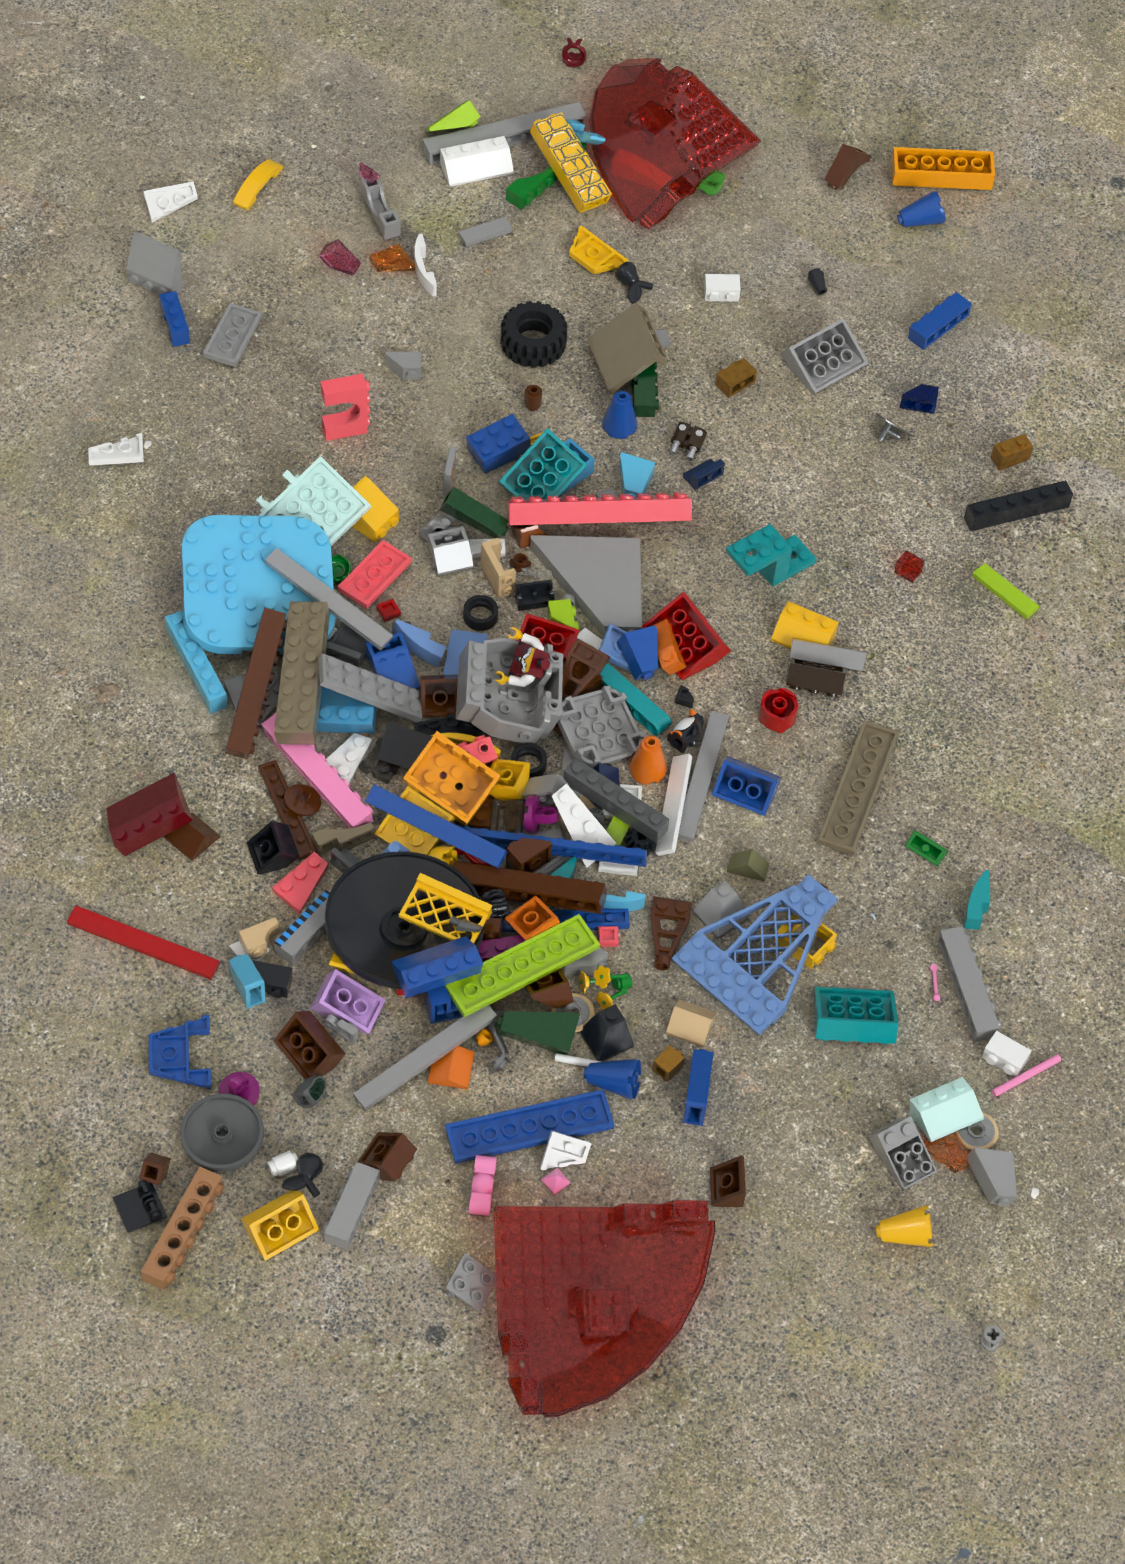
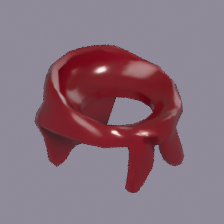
[562,38,587,67]

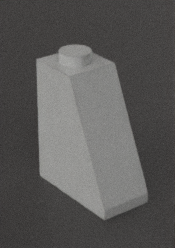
[967,1147,1017,1207]

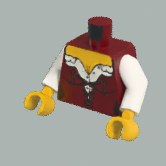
[494,627,550,687]

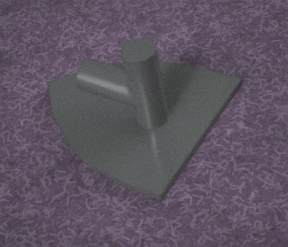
[875,413,914,442]

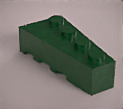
[632,361,659,417]

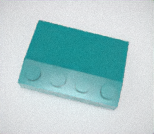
[497,428,587,500]
[814,986,899,1044]

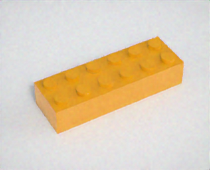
[891,147,995,190]

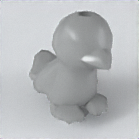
[418,511,458,542]

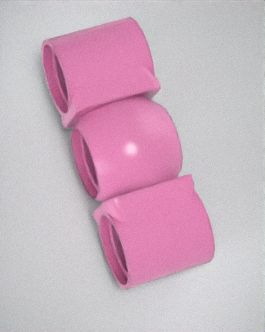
[469,1155,497,1216]

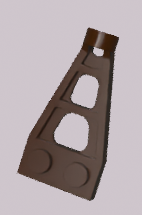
[562,638,610,702]
[650,896,692,971]

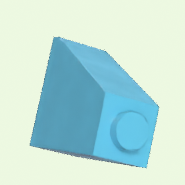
[619,452,655,497]
[229,954,266,1009]

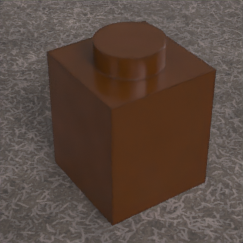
[139,1152,171,1185]

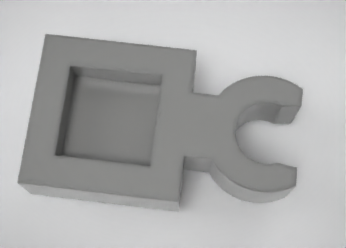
[325,1014,358,1044]

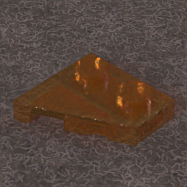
[369,244,415,272]
[923,1132,971,1173]

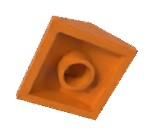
[428,1046,475,1089]

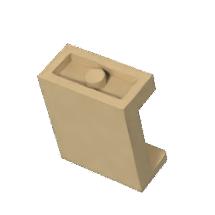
[480,538,516,598]

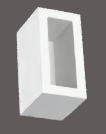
[704,274,741,302]
[982,1031,1032,1077]

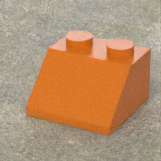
[504,896,560,941]

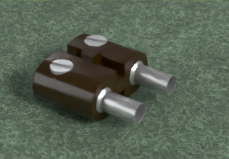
[670,422,707,460]

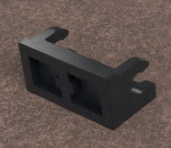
[515,579,555,611]

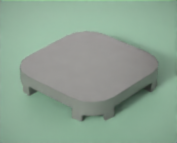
[557,686,645,768]

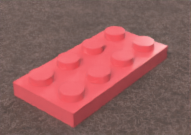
[338,540,412,609]

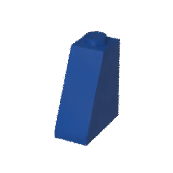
[617,625,658,681]

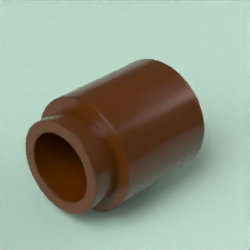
[524,385,542,411]

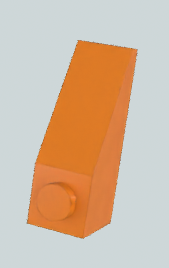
[653,619,686,675]

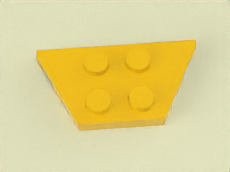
[569,225,629,274]

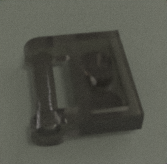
[358,737,400,784]
[490,799,525,834]

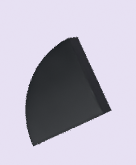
[675,685,694,708]

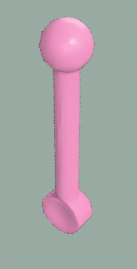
[930,964,941,1001]

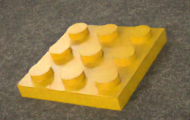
[374,786,455,855]

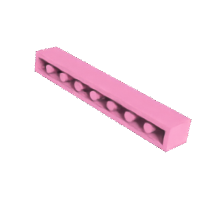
[261,713,374,828]

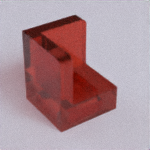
[894,550,924,583]

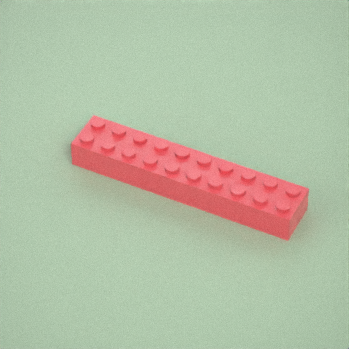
[507,492,692,525]

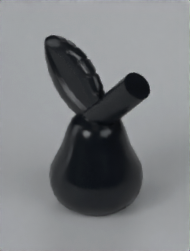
[615,262,653,304]
[282,1152,323,1198]

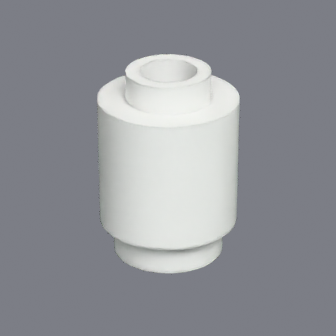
[267,1150,298,1177]

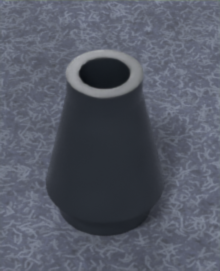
[808,268,827,295]

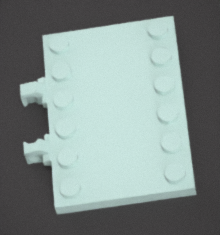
[256,456,372,546]

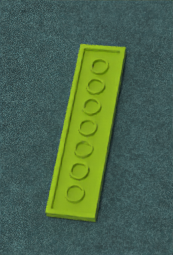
[444,914,600,1017]

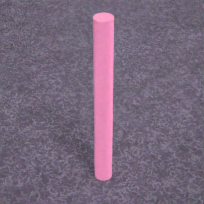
[991,1054,1061,1097]

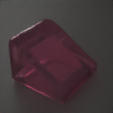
[359,162,380,183]

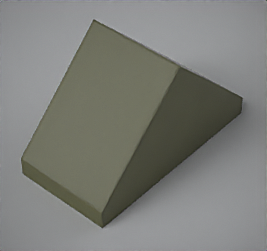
[727,849,769,881]

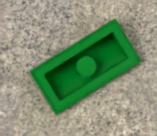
[905,830,949,866]

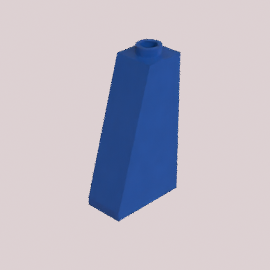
[683,1049,714,1126]

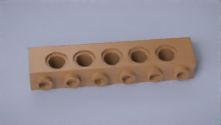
[141,1167,224,1290]

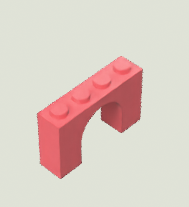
[320,374,370,441]

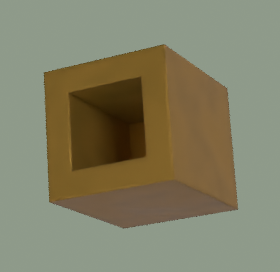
[652,1045,685,1082]

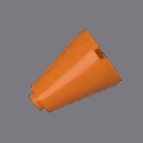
[629,736,667,785]

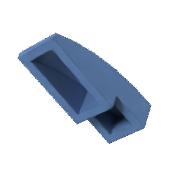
[392,619,446,667]

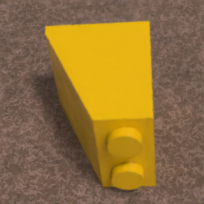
[352,476,399,543]

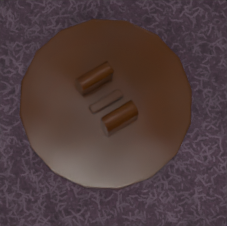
[283,784,322,816]

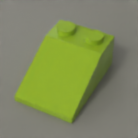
[424,100,481,132]

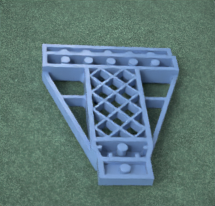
[672,874,838,1036]

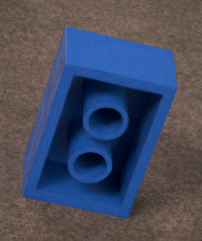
[466,414,531,474]

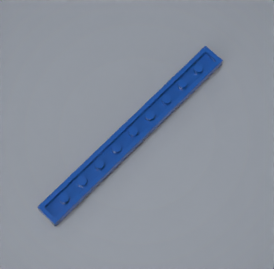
[459,826,647,867]

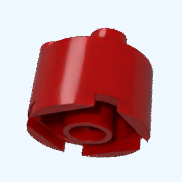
[759,688,799,733]

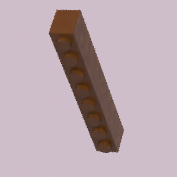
[225,607,287,759]
[453,861,607,914]

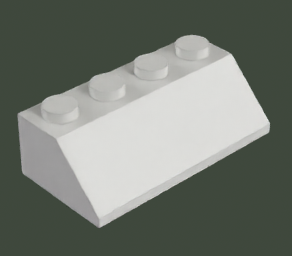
[440,136,514,187]

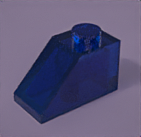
[899,384,939,414]

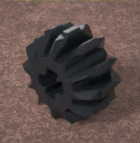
[624,828,657,857]
[482,889,509,921]

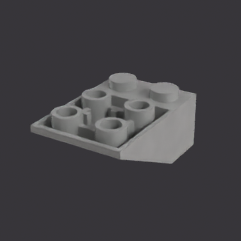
[868,1116,938,1190]

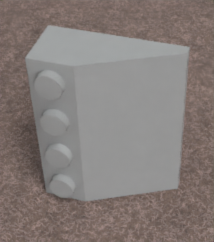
[781,318,869,394]

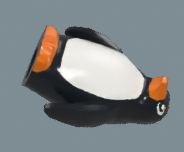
[667,709,704,753]

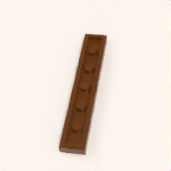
[258,760,317,861]

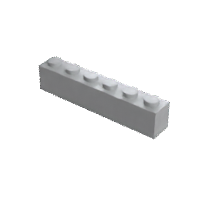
[937,926,1001,1042]

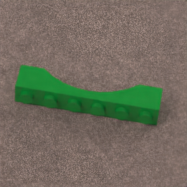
[506,142,587,210]

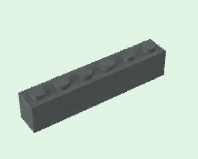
[563,758,669,844]

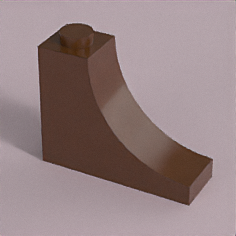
[824,144,872,190]

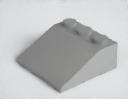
[126,232,183,294]

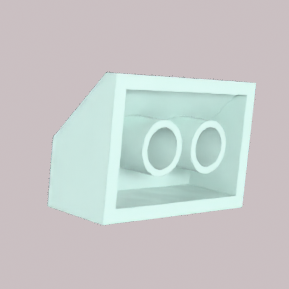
[910,1077,984,1142]

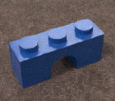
[159,291,190,347]

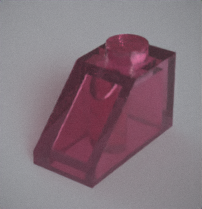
[319,239,361,275]

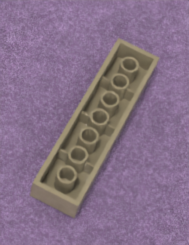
[274,601,330,745]

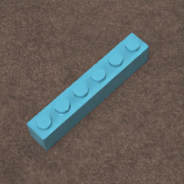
[165,610,228,714]

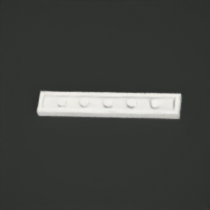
[655,754,692,856]

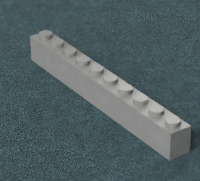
[423,102,587,165]

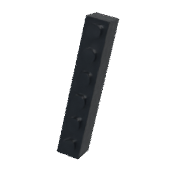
[964,480,1073,531]

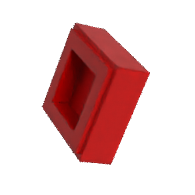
[376,599,401,622]

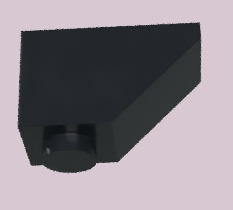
[253,960,293,998]

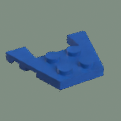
[148,1015,212,1089]

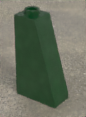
[440,487,509,538]
[495,1011,580,1055]

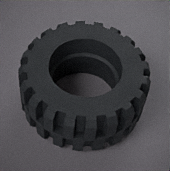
[500,301,567,368]

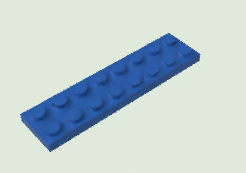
[445,1089,614,1164]

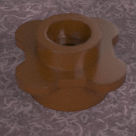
[509,553,531,572]

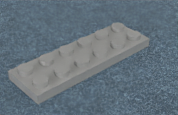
[318,653,422,723]

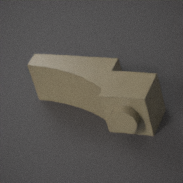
[312,822,375,855]

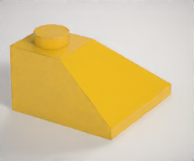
[490,759,530,806]

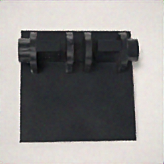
[113,1180,167,1233]

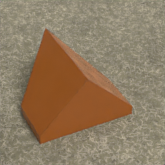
[511,525,549,549]

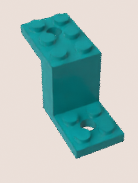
[726,523,817,587]

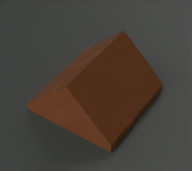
[164,813,220,861]
[710,1155,746,1207]

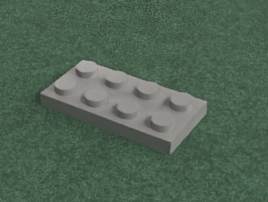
[203,303,262,367]

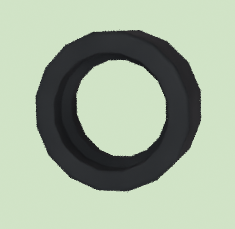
[463,595,498,631]
[511,743,547,778]

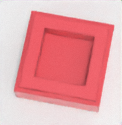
[598,926,619,947]

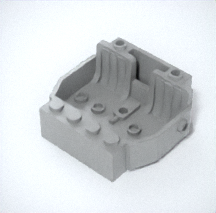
[456,638,563,744]

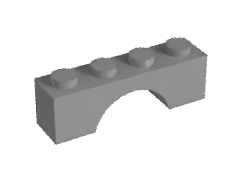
[360,174,401,240]

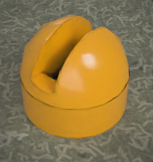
[476,1029,494,1047]

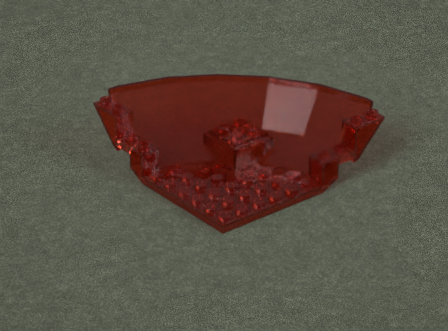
[589,58,761,229]
[493,1200,716,1418]

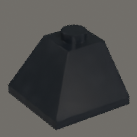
[580,1004,634,1062]

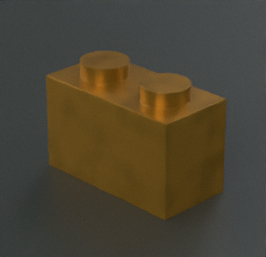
[715,358,757,398]
[991,434,1034,471]

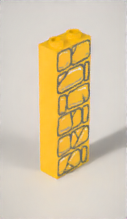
[530,112,612,213]

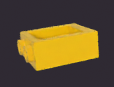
[774,914,837,969]

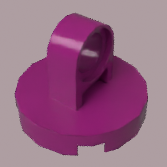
[524,795,559,834]
[219,1071,260,1105]

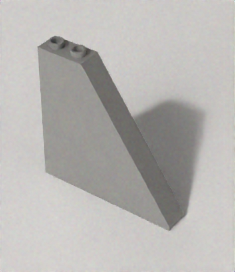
[530,535,642,637]

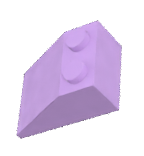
[310,969,385,1034]

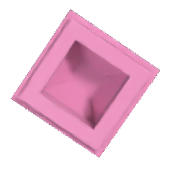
[541,1168,570,1195]

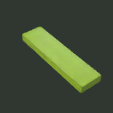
[972,563,1039,620]

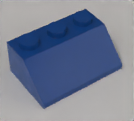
[712,757,782,816]

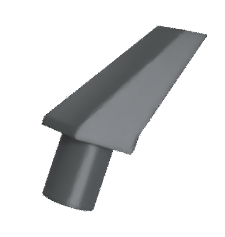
[449,916,483,932]

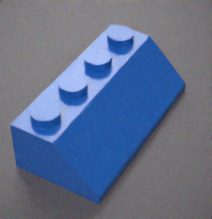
[391,936,483,998]

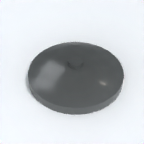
[180,1094,264,1172]

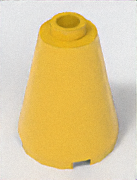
[876,1205,933,1247]

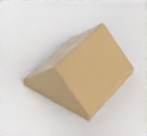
[666,999,717,1047]

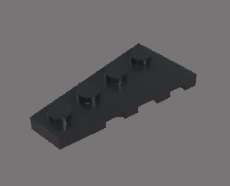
[414,713,492,737]

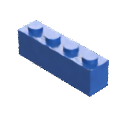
[908,292,972,350]

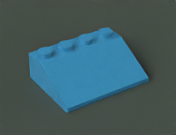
[317,686,377,734]

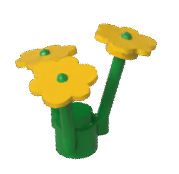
[578,965,633,1010]

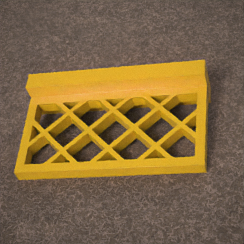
[399,873,492,944]

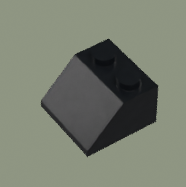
[246,821,300,875]

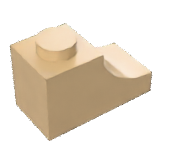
[239,917,279,959]

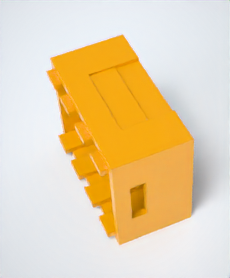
[403,731,501,826]

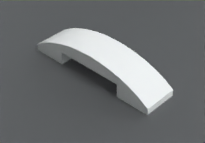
[414,234,437,296]

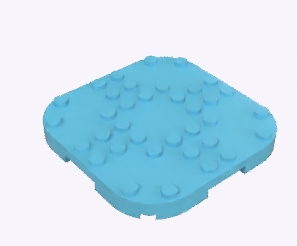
[181,515,335,654]

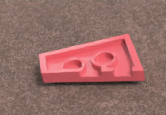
[272,852,328,915]

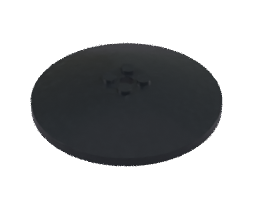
[325,852,485,989]

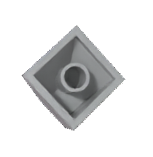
[693,881,748,940]

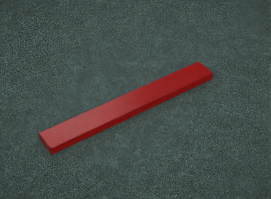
[67,905,220,980]

